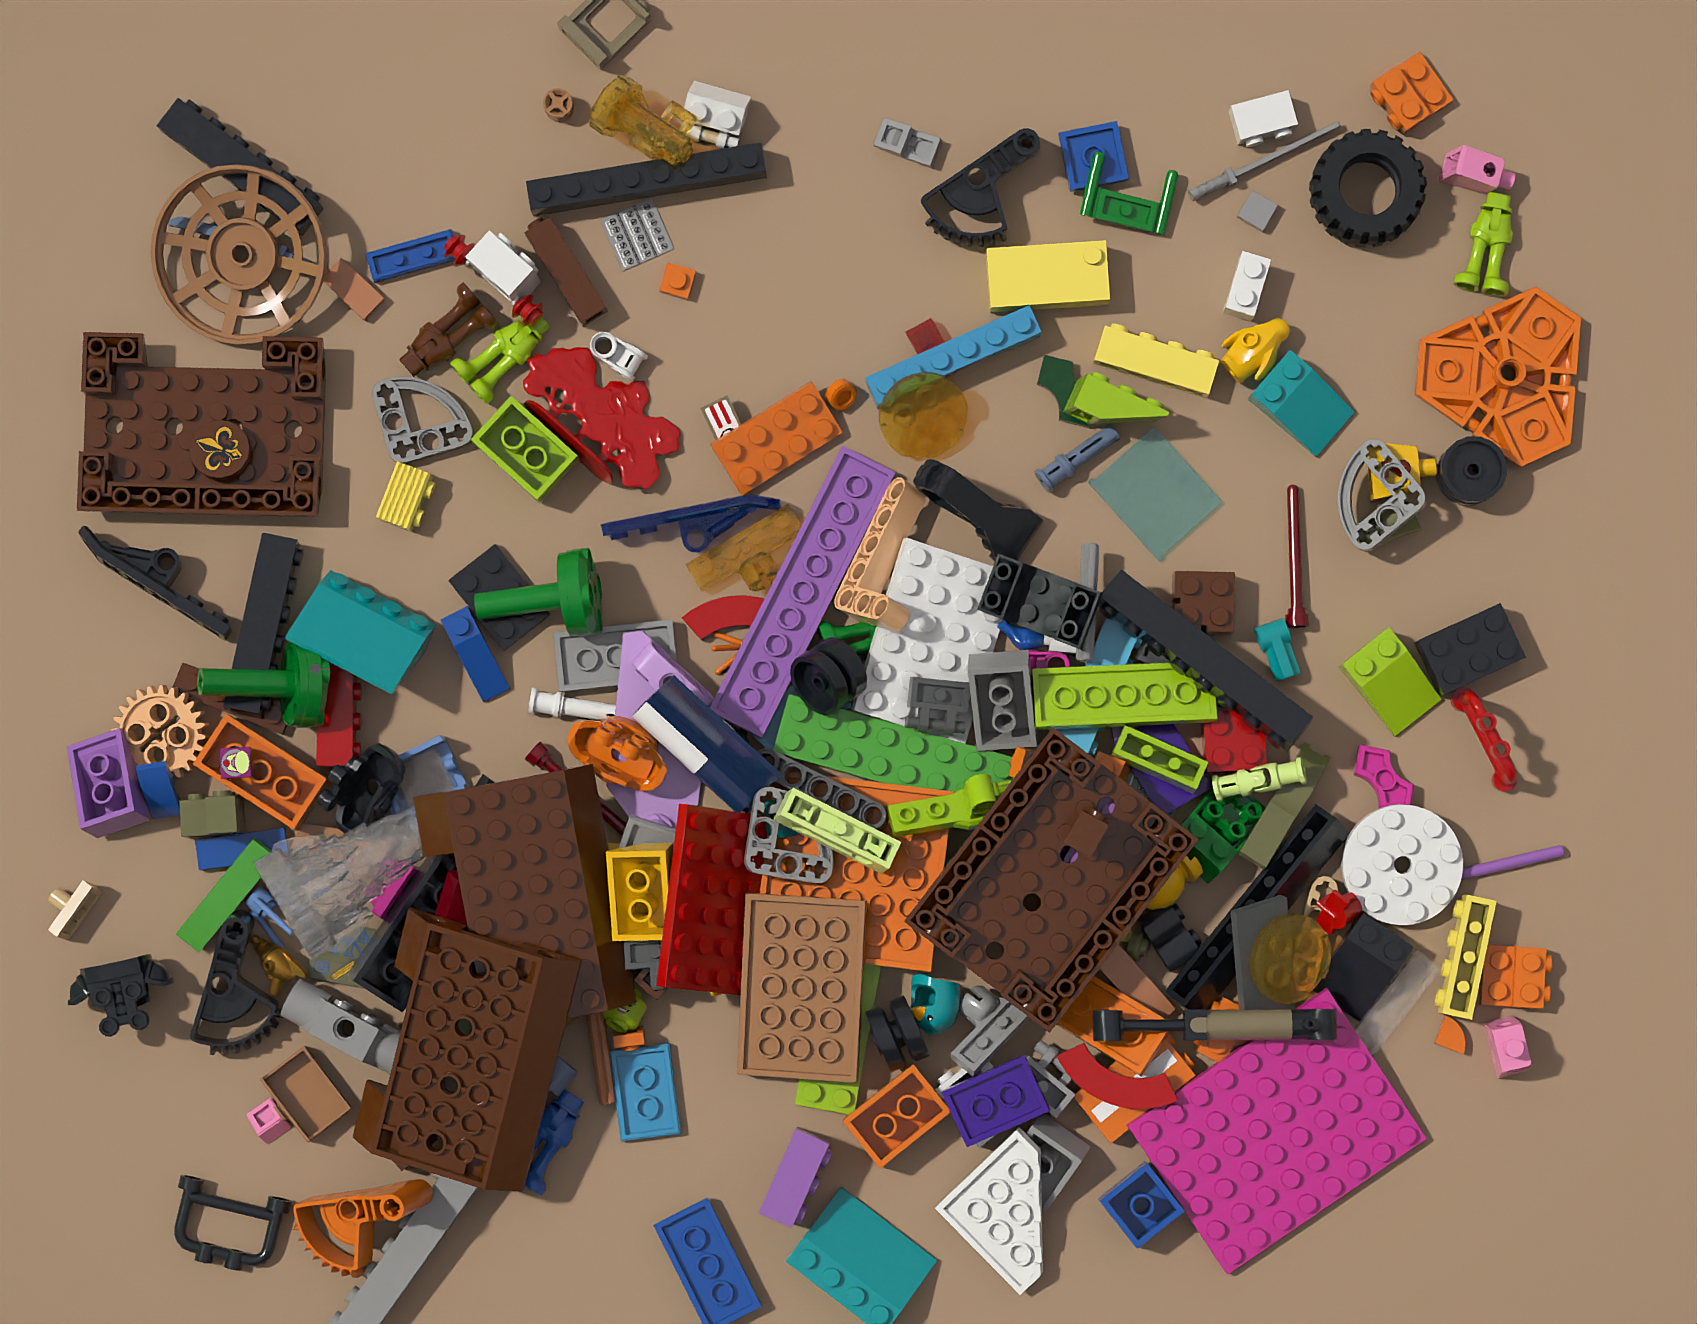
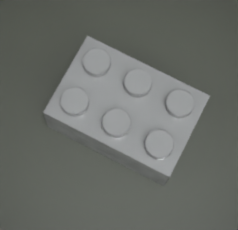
[968,650,1038,751]

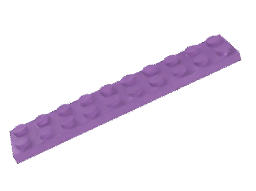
[710,445,895,739]

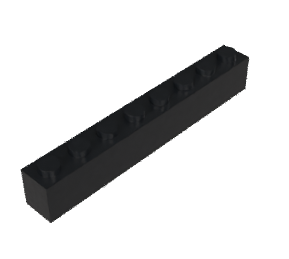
[526,142,767,217]
[1098,569,1313,752]
[1165,804,1350,1010]

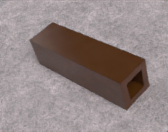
[524,217,608,327]

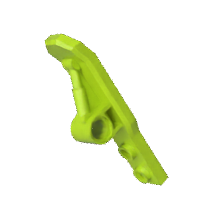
[887,774,1012,837]

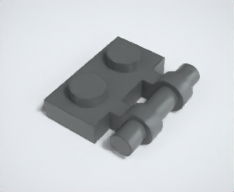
[905,677,970,735]

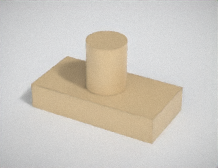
[48,880,103,941]

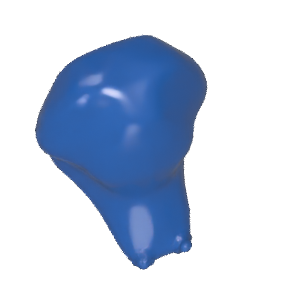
[997,620,1044,650]

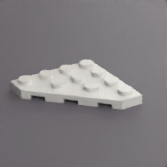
[935,1127,1043,1295]

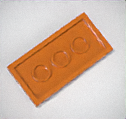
[710,381,843,495]
[1056,976,1171,1077]

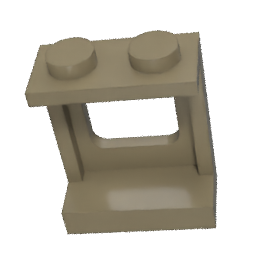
[557,0,651,70]

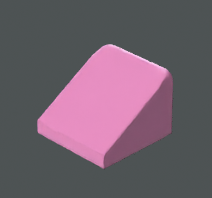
[246,1097,291,1144]

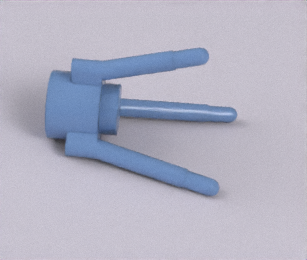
[245,887,309,948]

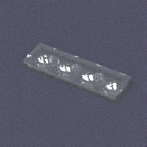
[1354,950,1441,1057]

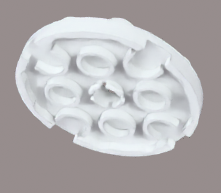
[1341,804,1463,925]

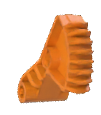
[292,1179,433,1278]

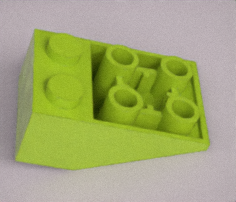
[1063,372,1169,424]

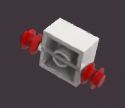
[444,230,543,327]

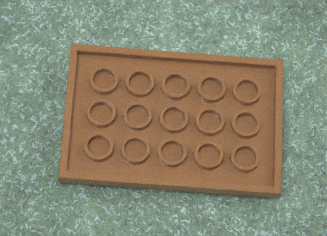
[737,893,867,1083]

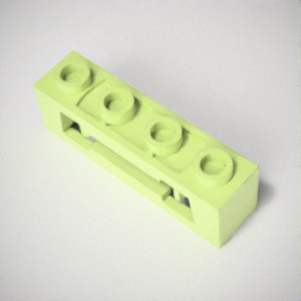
[773,788,901,874]

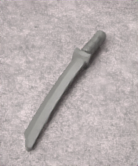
[1188,121,1341,201]

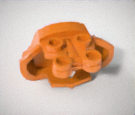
[567,716,668,791]

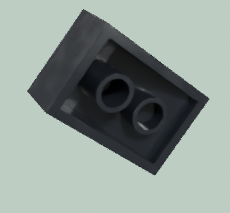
[1310,913,1414,1022]

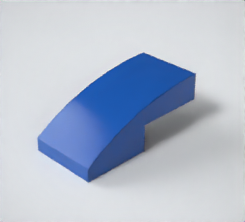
[136,761,181,819]

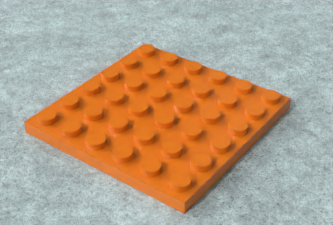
[760,772,954,972]

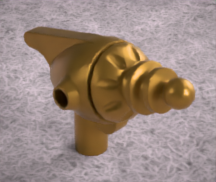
[250,935,309,995]

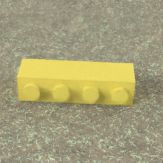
[1093,323,1219,398]

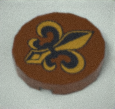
[190,420,251,480]

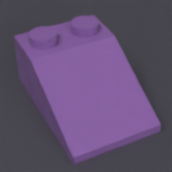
[67,728,151,838]

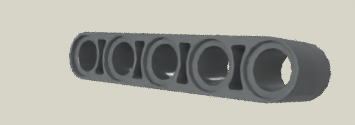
[757,748,889,831]

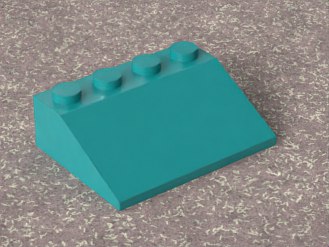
[285,570,436,694]
[786,1187,937,1324]

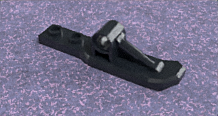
[78,526,232,641]

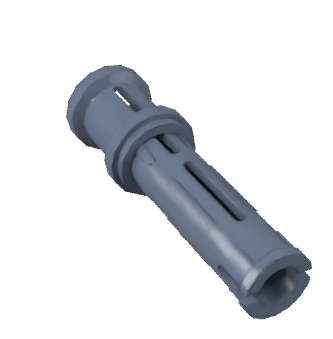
[1034,424,1120,493]

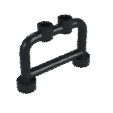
[174,1175,292,1271]

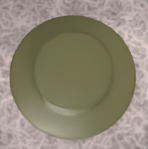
[1127,931,1150,961]

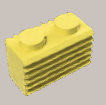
[376,461,436,532]

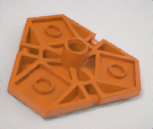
[1414,286,1581,468]

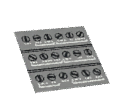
[600,198,674,271]

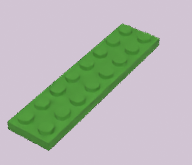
[773,694,1014,792]

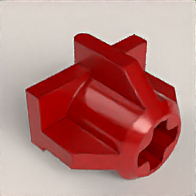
[1315,889,1362,935]

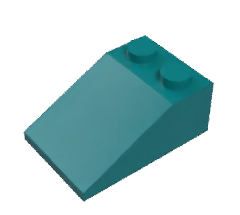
[1248,350,1355,457]

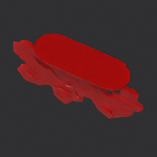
[523,347,680,489]

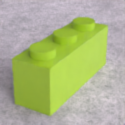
[1111,725,1208,794]

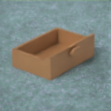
[259,1046,353,1142]

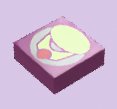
[219,747,253,779]

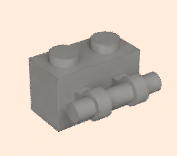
[1026,1039,1080,1118]

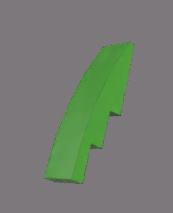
[176,837,278,952]

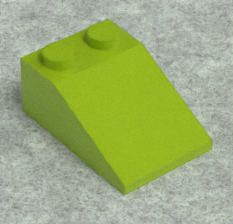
[1338,627,1442,737]

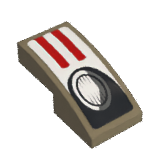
[701,395,741,440]

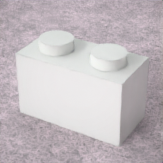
[1229,90,1298,147]
[1223,251,1271,322]

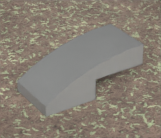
[874,118,943,169]

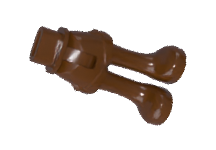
[399,282,499,377]

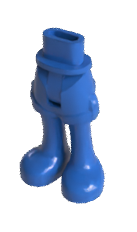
[525,1089,584,1196]

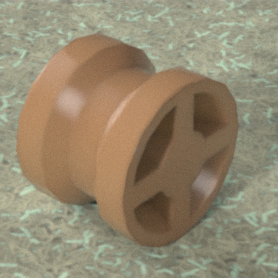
[543,88,574,122]

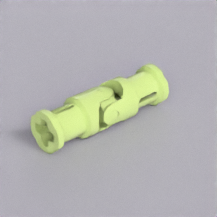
[1212,757,1307,802]

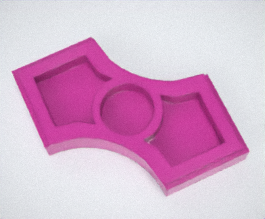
[1354,744,1414,809]

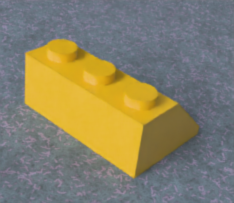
[606,842,674,941]

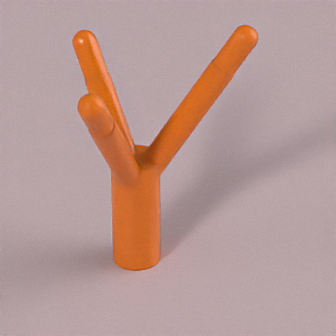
[711,631,743,675]

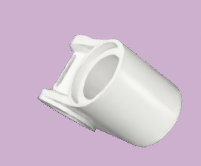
[590,332,648,382]

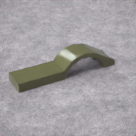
[1238,742,1331,870]

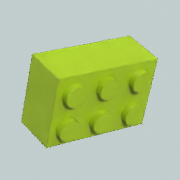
[471,396,580,504]

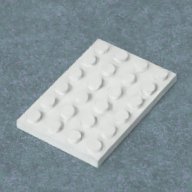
[851,538,1003,743]

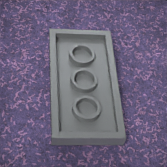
[553,619,677,692]

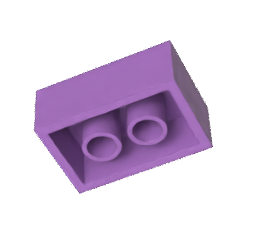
[759,1127,833,1228]

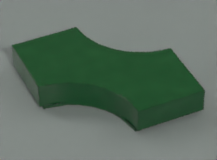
[1037,355,1089,428]

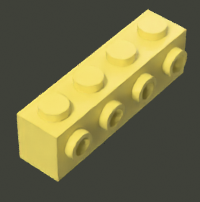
[1434,895,1497,1020]

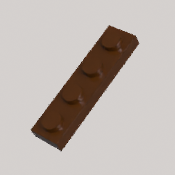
[173,662,287,735]

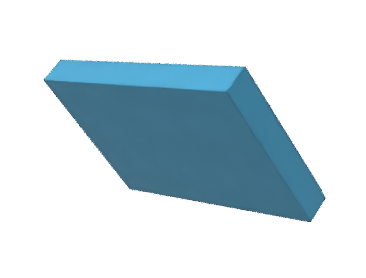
[609,1043,681,1141]

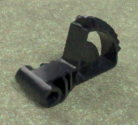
[921,128,1040,247]
[913,459,1043,561]
[190,910,284,1055]

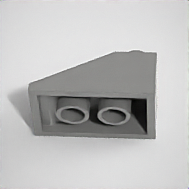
[1026,1114,1091,1217]

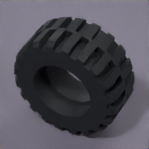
[1309,129,1427,248]

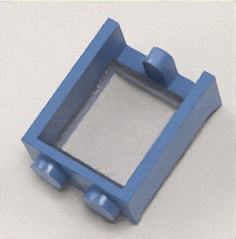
[376,735,469,821]

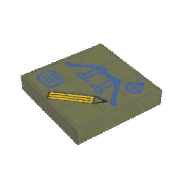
[308,918,377,988]

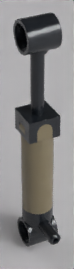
[1093,1009,1337,1041]

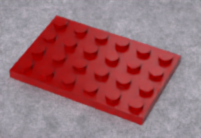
[656,803,767,996]

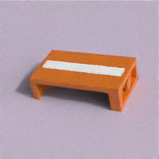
[1073,1033,1195,1143]

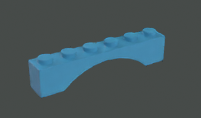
[865,305,1042,409]

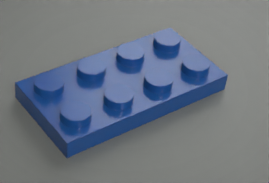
[653,1197,762,1324]

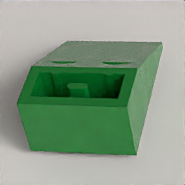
[1180,773,1265,884]

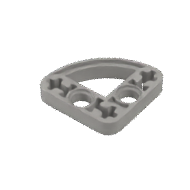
[372,377,474,464]
[1338,439,1427,552]
[744,787,833,884]

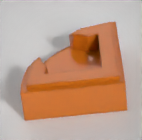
[1434,1015,1466,1054]

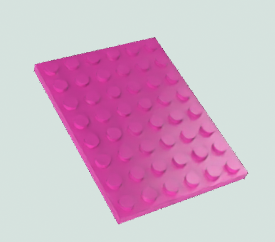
[1127,988,1427,1275]

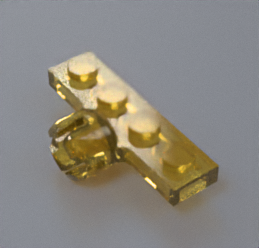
[686,504,802,592]

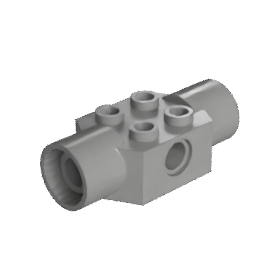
[280,978,401,1074]

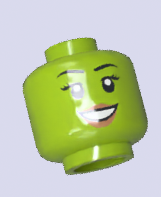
[602,988,647,1034]

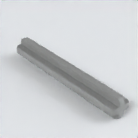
[1076,543,1099,662]

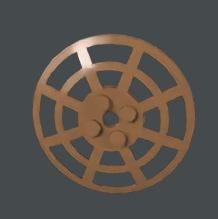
[151,164,327,344]

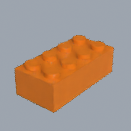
[193,714,330,831]

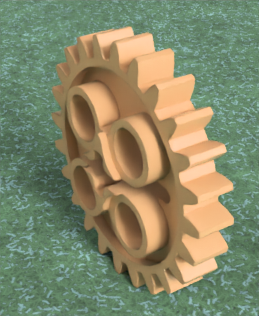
[111,685,210,778]

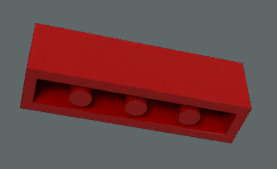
[316,662,362,767]

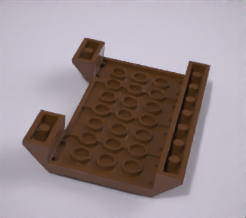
[413,764,637,1034]

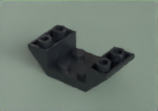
[977,554,1103,650]

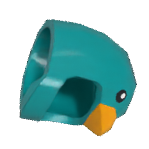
[910,974,961,1035]

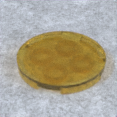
[879,372,968,459]
[1249,913,1331,1004]

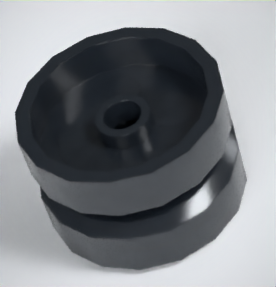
[1436,436,1507,506]
[790,637,867,716]
[865,995,930,1073]

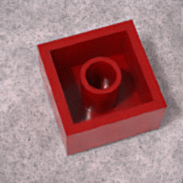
[1201,711,1267,774]

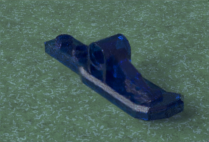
[601,494,781,552]

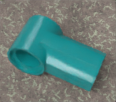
[1254,618,1301,682]

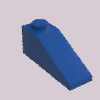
[440,606,510,702]

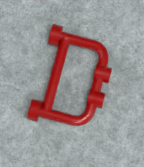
[1450,687,1518,792]

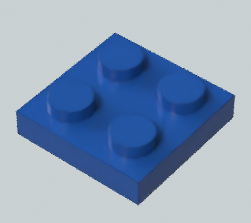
[1058,121,1129,192]

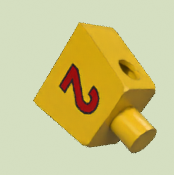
[1367,443,1437,502]

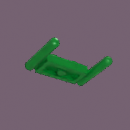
[1079,151,1178,235]

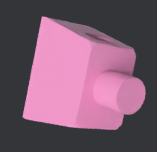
[1439,145,1515,193]
[1483,1015,1532,1078]

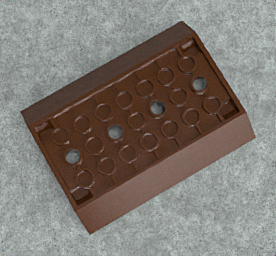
[904,727,1199,1033]

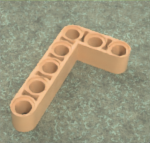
[834,478,926,631]

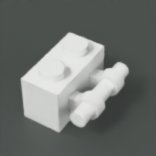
[679,81,751,149]

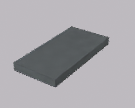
[1231,895,1296,1010]

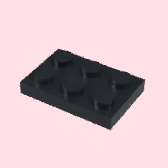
[448,544,551,651]

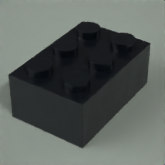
[1414,603,1526,696]

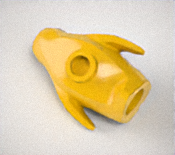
[1220,318,1290,385]

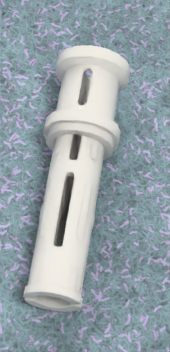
[528,687,616,721]

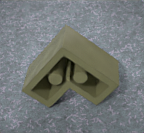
[179,790,246,837]

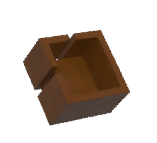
[1172,571,1235,635]

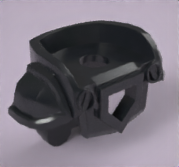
[317,743,406,838]
[68,954,174,1037]

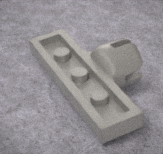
[951,985,1030,1077]

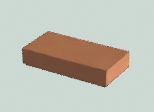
[323,258,385,321]

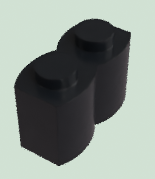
[1136,903,1202,972]

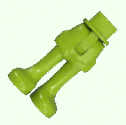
[1453,192,1513,297]
[450,317,550,404]

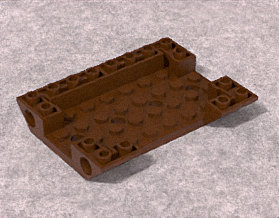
[77,332,326,517]
[353,907,582,1192]

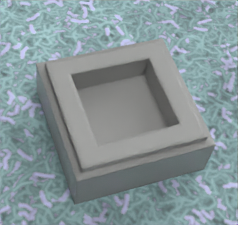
[1237,190,1278,232]

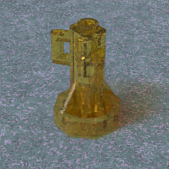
[589,75,697,166]

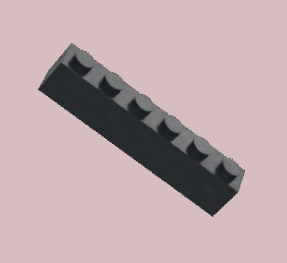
[156,98,324,236]
[223,532,304,718]

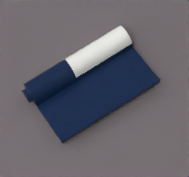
[632,675,782,813]

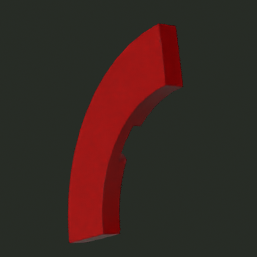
[682,595,764,641]
[1057,1042,1178,1109]

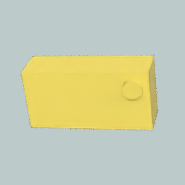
[986,240,1110,313]

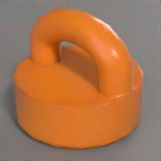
[825,379,857,411]

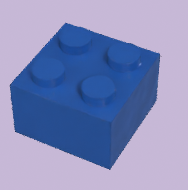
[1098,1161,1185,1249]

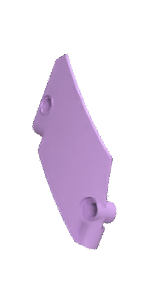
[606,630,714,829]

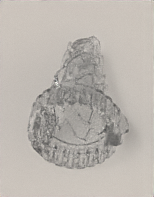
[253,804,425,959]

